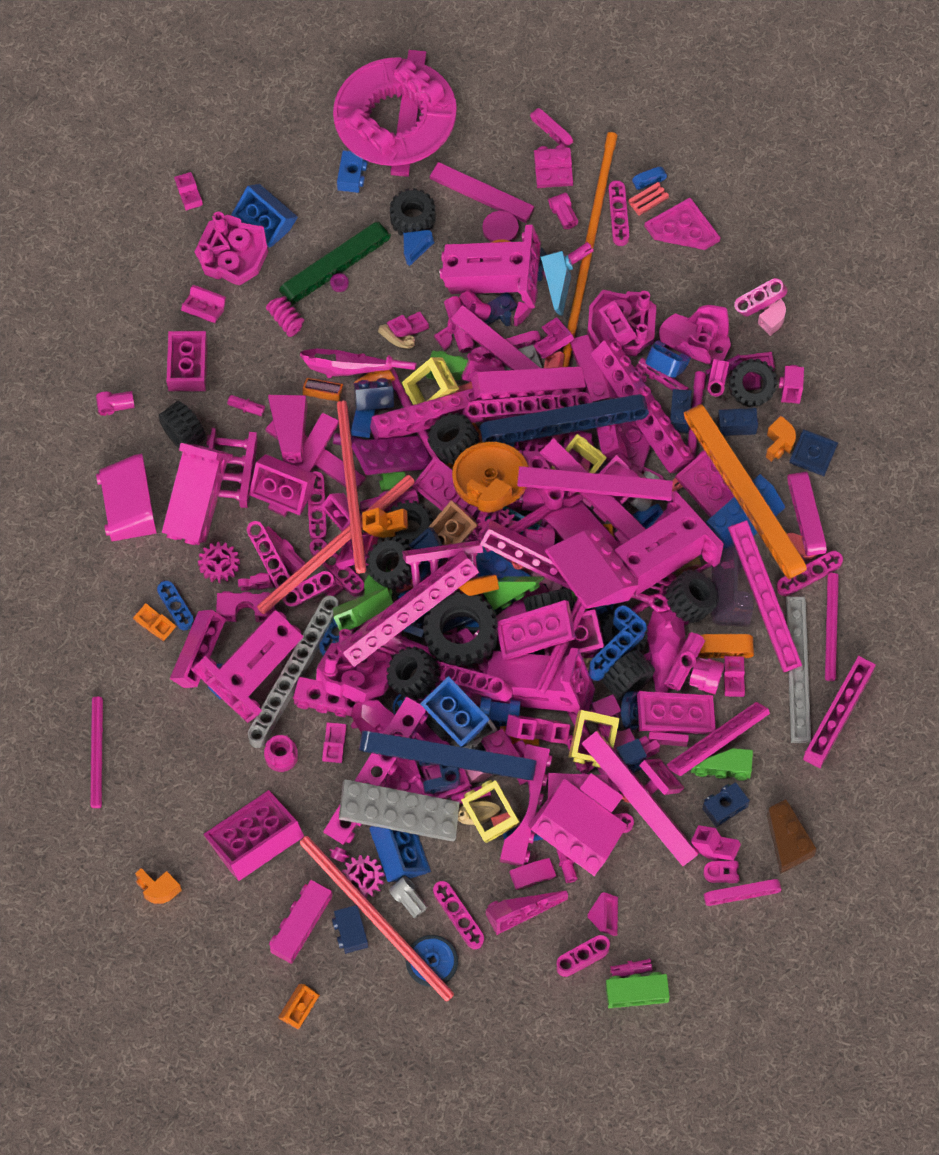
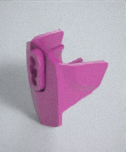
[659,305,731,365]

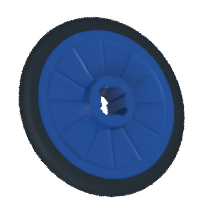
[406,935,458,987]

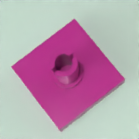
[336,532,379,569]
[639,758,684,795]

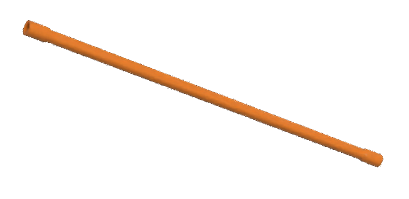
[560,132,618,404]

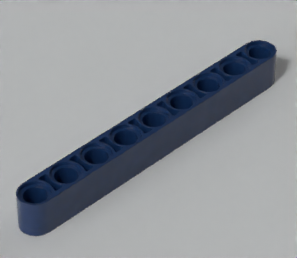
[480,394,649,444]
[359,731,537,781]

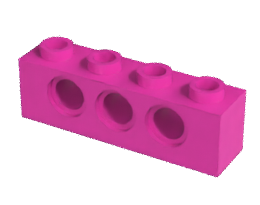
[293,677,375,717]

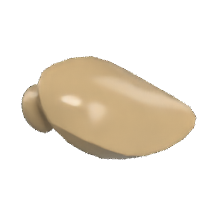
[378,324,415,349]
[458,801,500,825]

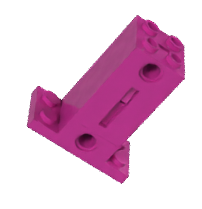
[440,225,541,308]
[162,443,233,545]
[614,490,724,596]
[191,610,304,723]
[484,648,595,723]

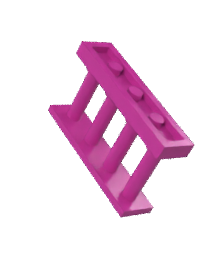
[207,428,258,508]
[402,540,483,595]

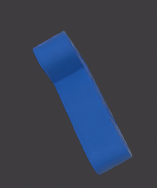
[588,606,647,681]

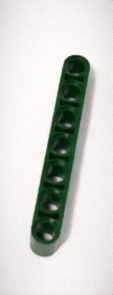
[279,221,391,305]

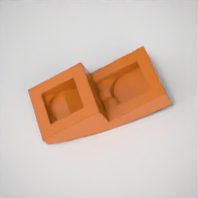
[133,603,176,641]

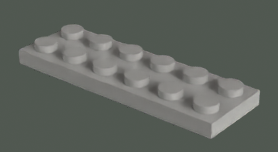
[339,779,459,842]

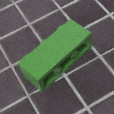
[605,972,670,1008]

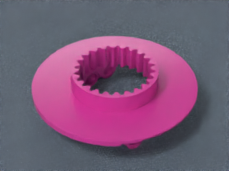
[333,58,457,166]

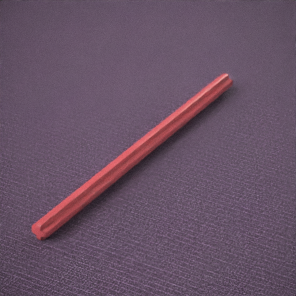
[337,400,366,574]
[257,475,415,614]
[300,836,454,1001]

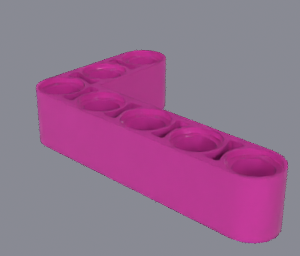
[247,521,335,607]
[413,661,513,715]

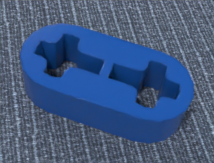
[632,167,667,190]

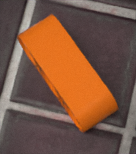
[698,634,754,658]

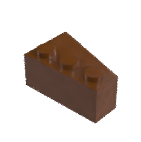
[767,799,816,874]

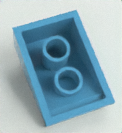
[541,251,573,316]

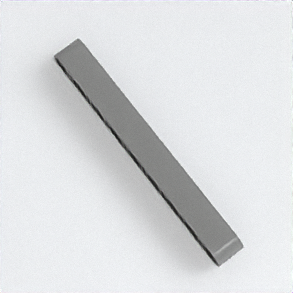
[248,596,339,748]

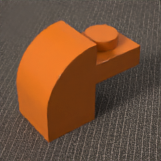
[766,416,796,462]
[467,478,512,512]
[362,507,408,538]
[135,868,181,904]

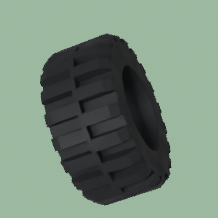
[423,591,499,669]

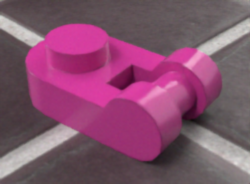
[703,861,740,883]

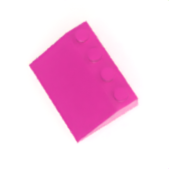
[545,529,639,609]
[528,778,627,876]
[204,790,305,881]

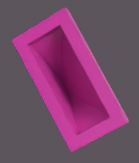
[588,892,618,936]

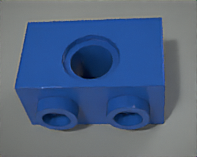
[337,151,367,193]

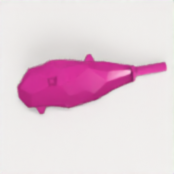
[300,348,417,378]
[644,605,688,693]
[351,700,434,797]

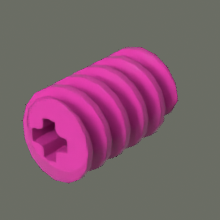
[266,296,304,337]

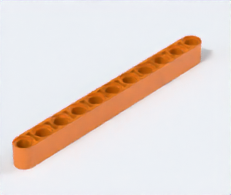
[684,404,807,579]

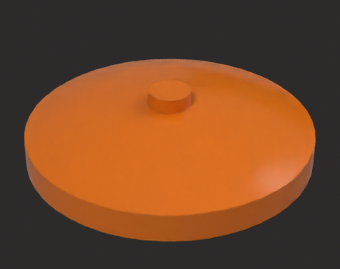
[452,442,528,507]

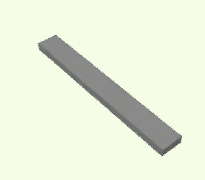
[786,596,811,743]

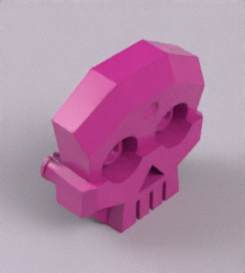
[194,211,268,285]
[587,290,656,356]
[316,629,392,702]

